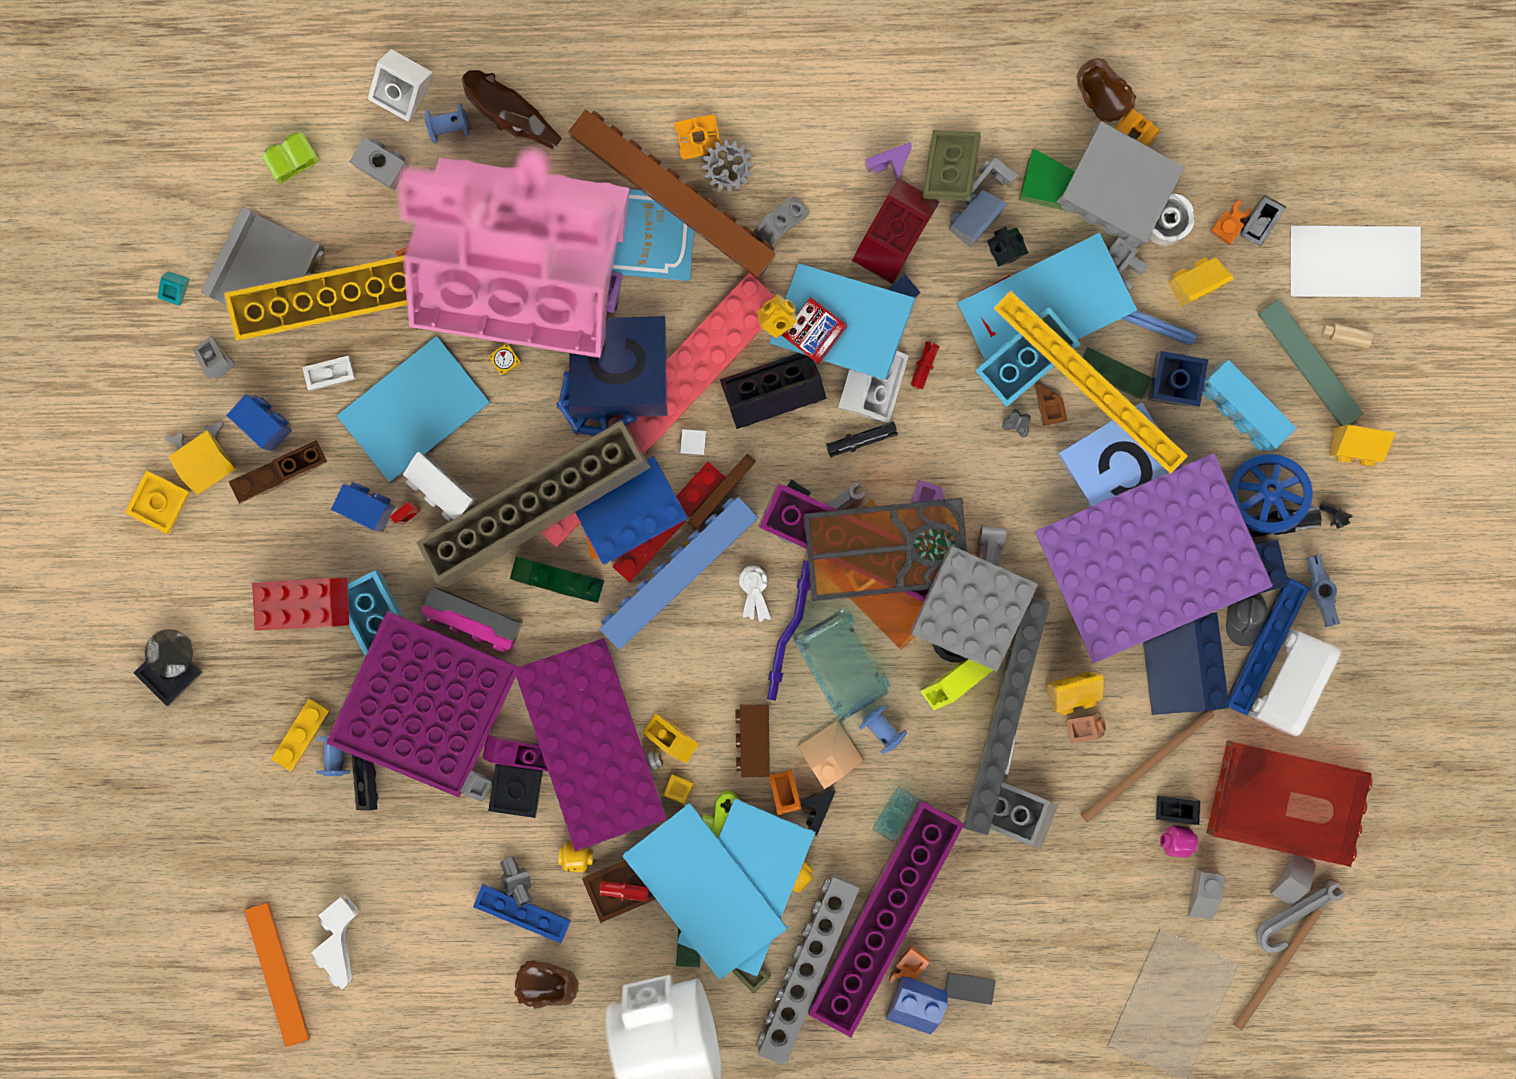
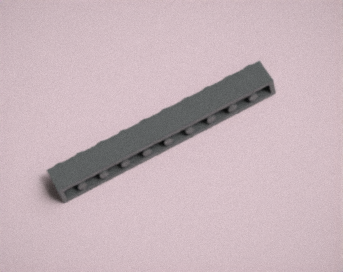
[963,597,1050,835]

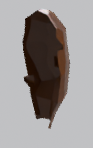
[462,70,562,150]

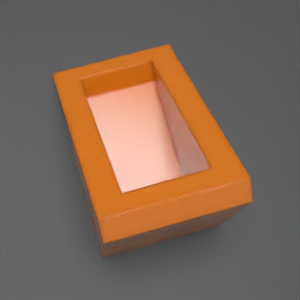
[769,770,801,815]

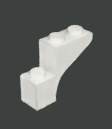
[311,893,360,989]

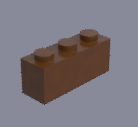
[735,703,770,777]

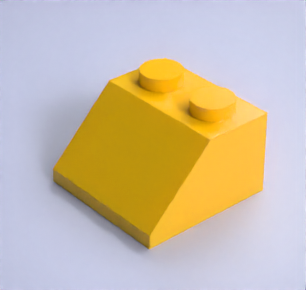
[1168,257,1234,307]
[1329,425,1395,467]

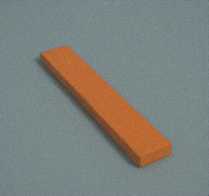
[244,902,310,1047]

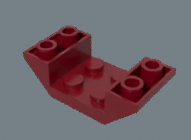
[851,179,940,284]

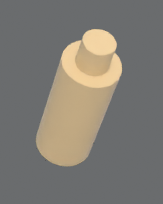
[1322,323,1373,349]

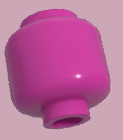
[1160,826,1198,858]

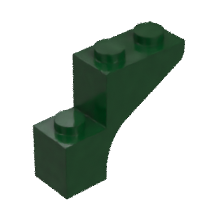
[510,556,604,603]

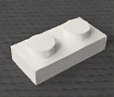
[302,356,356,391]

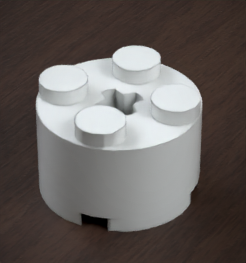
[1149,194,1195,246]

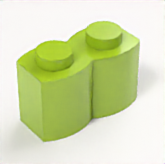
[261,132,320,184]

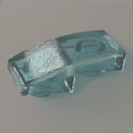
[872,787,919,841]

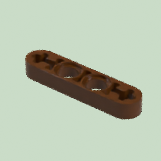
[687,453,756,531]

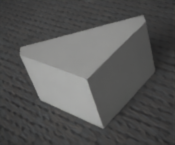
[1270,853,1316,906]

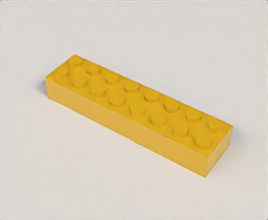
[224,256,408,341]

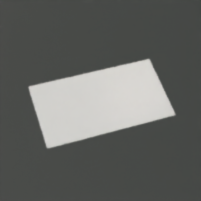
[1291,226,1421,297]

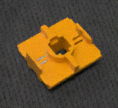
[1115,109,1160,147]
[674,114,722,160]

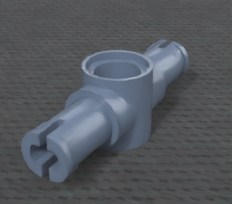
[1306,554,1340,627]

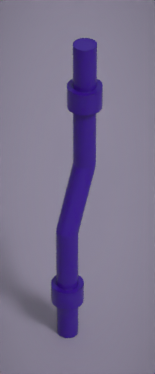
[767,561,811,701]

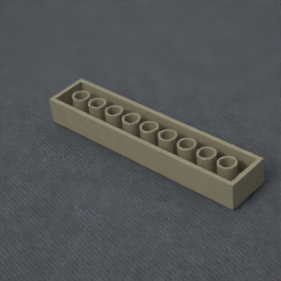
[416,420,651,588]

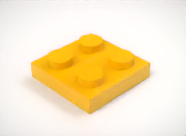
[125,470,191,535]

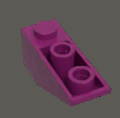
[482,735,548,771]

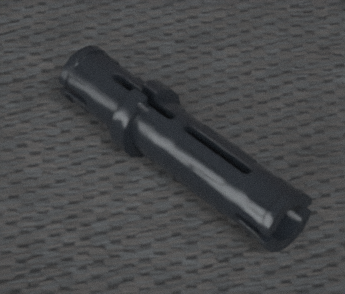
[826,421,898,458]

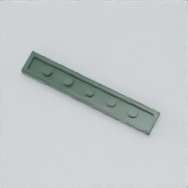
[1258,299,1363,426]

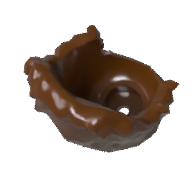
[1076,58,1136,122]
[514,960,579,1009]

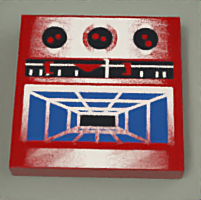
[781,297,848,364]

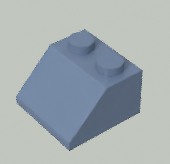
[949,190,1007,248]

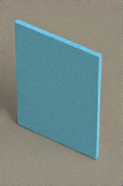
[769,263,915,380]
[337,336,490,482]

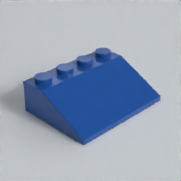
[575,456,689,565]

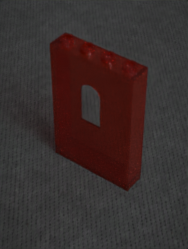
[1206,740,1373,867]

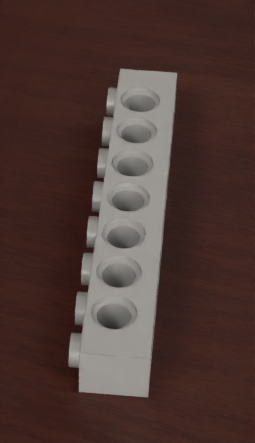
[756,874,860,1066]

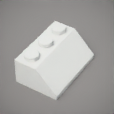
[838,351,909,423]
[403,452,479,522]

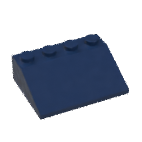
[1143,612,1229,715]

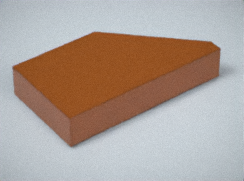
[1034,382,1067,426]

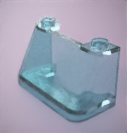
[792,609,891,722]

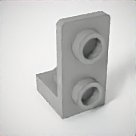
[972,157,1017,194]
[753,197,809,246]

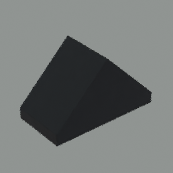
[1156,796,1200,825]

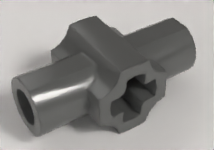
[500,856,532,907]

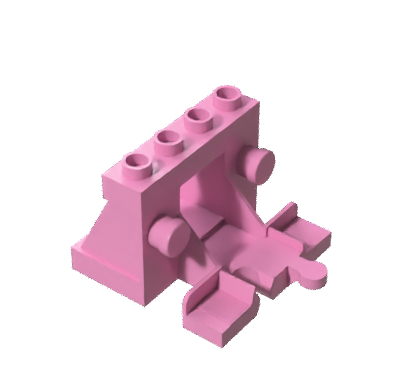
[399,150,629,358]

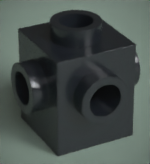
[987,227,1029,267]

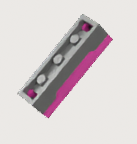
[420,587,523,652]

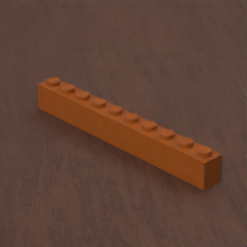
[568,109,776,280]

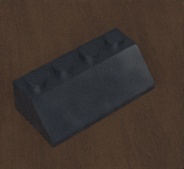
[720,353,827,429]

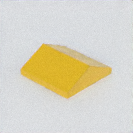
[168,430,237,495]

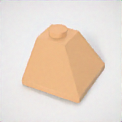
[798,720,863,789]

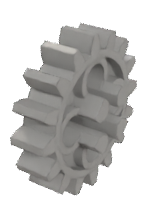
[702,140,753,193]

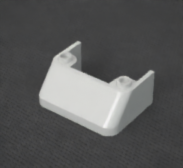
[1248,630,1341,736]

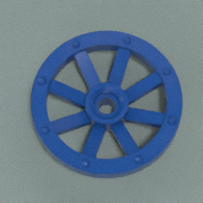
[1229,454,1313,533]

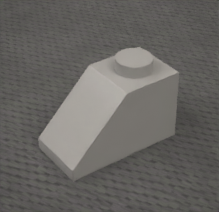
[1188,868,1225,920]

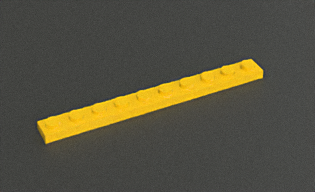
[993,291,1188,474]

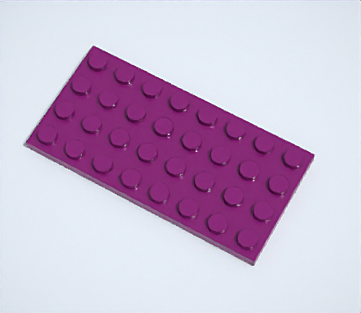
[514,638,666,851]

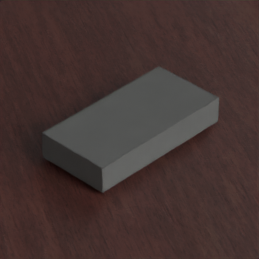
[945,972,996,1005]

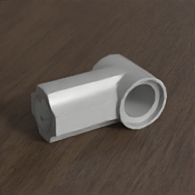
[978,525,1006,566]

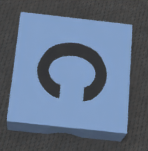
[1057,403,1182,507]

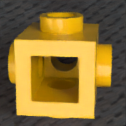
[757,294,797,339]

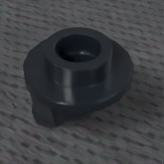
[1319,501,1353,529]

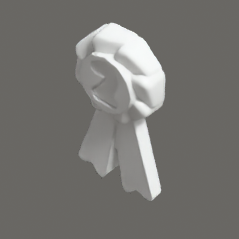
[739,565,771,622]

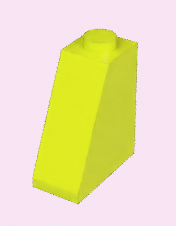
[920,659,993,710]

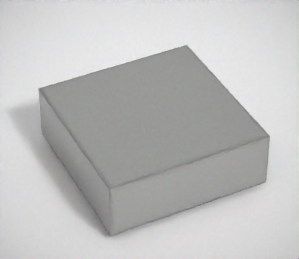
[460,770,493,802]

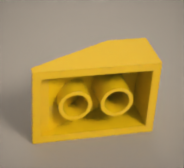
[1045,671,1104,715]

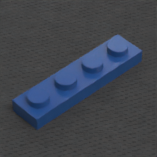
[473,884,571,943]

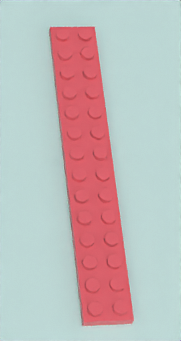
[541,273,775,547]

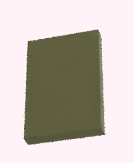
[923,130,981,201]

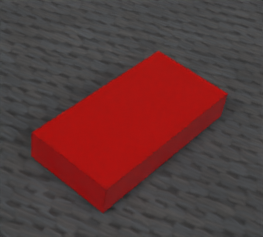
[389,502,421,524]

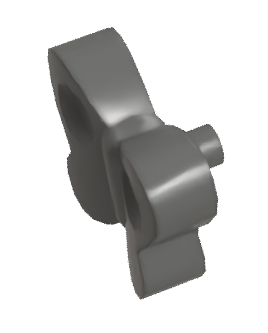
[1002,409,1031,437]

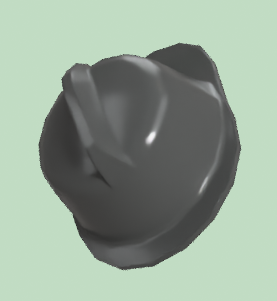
[1226,594,1267,646]

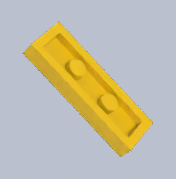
[271,698,331,772]

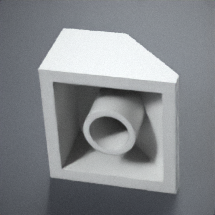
[368,49,433,122]

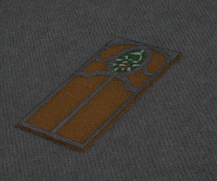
[803,498,967,601]

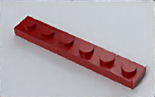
[612,461,726,583]

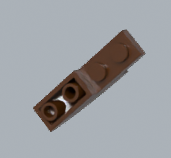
[228,440,327,504]

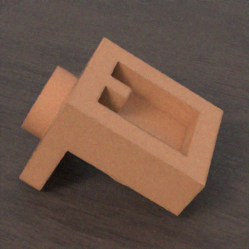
[1066,712,1106,743]

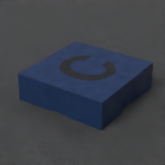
[569,316,668,418]

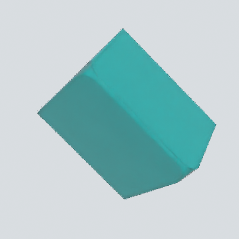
[158,272,189,306]

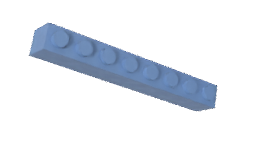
[600,497,758,650]

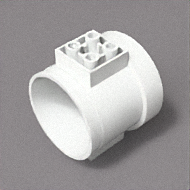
[606,975,722,1079]

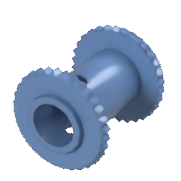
[425,103,470,143]
[859,705,907,754]
[316,735,350,776]

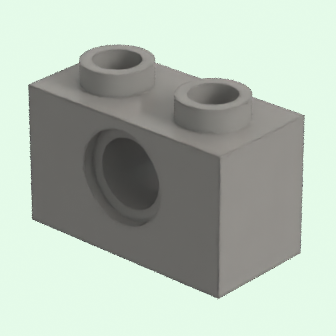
[349,137,409,191]

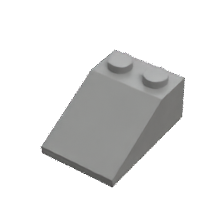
[990,782,1058,849]

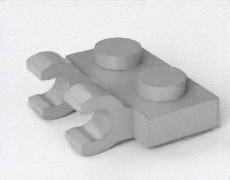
[1109,236,1148,292]

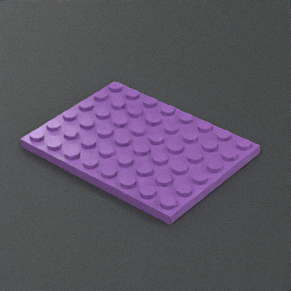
[1035,453,1273,663]

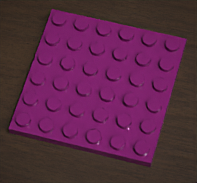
[326,610,519,797]

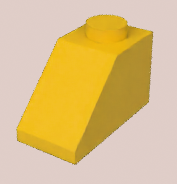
[642,713,699,764]

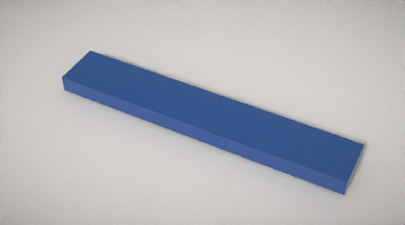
[1228,577,1310,716]

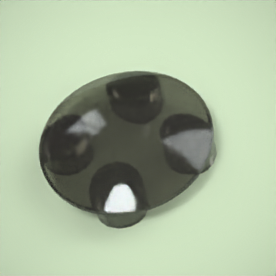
[145,629,193,677]

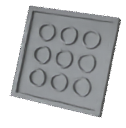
[910,545,1038,671]

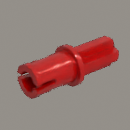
[911,341,940,389]
[600,880,648,902]

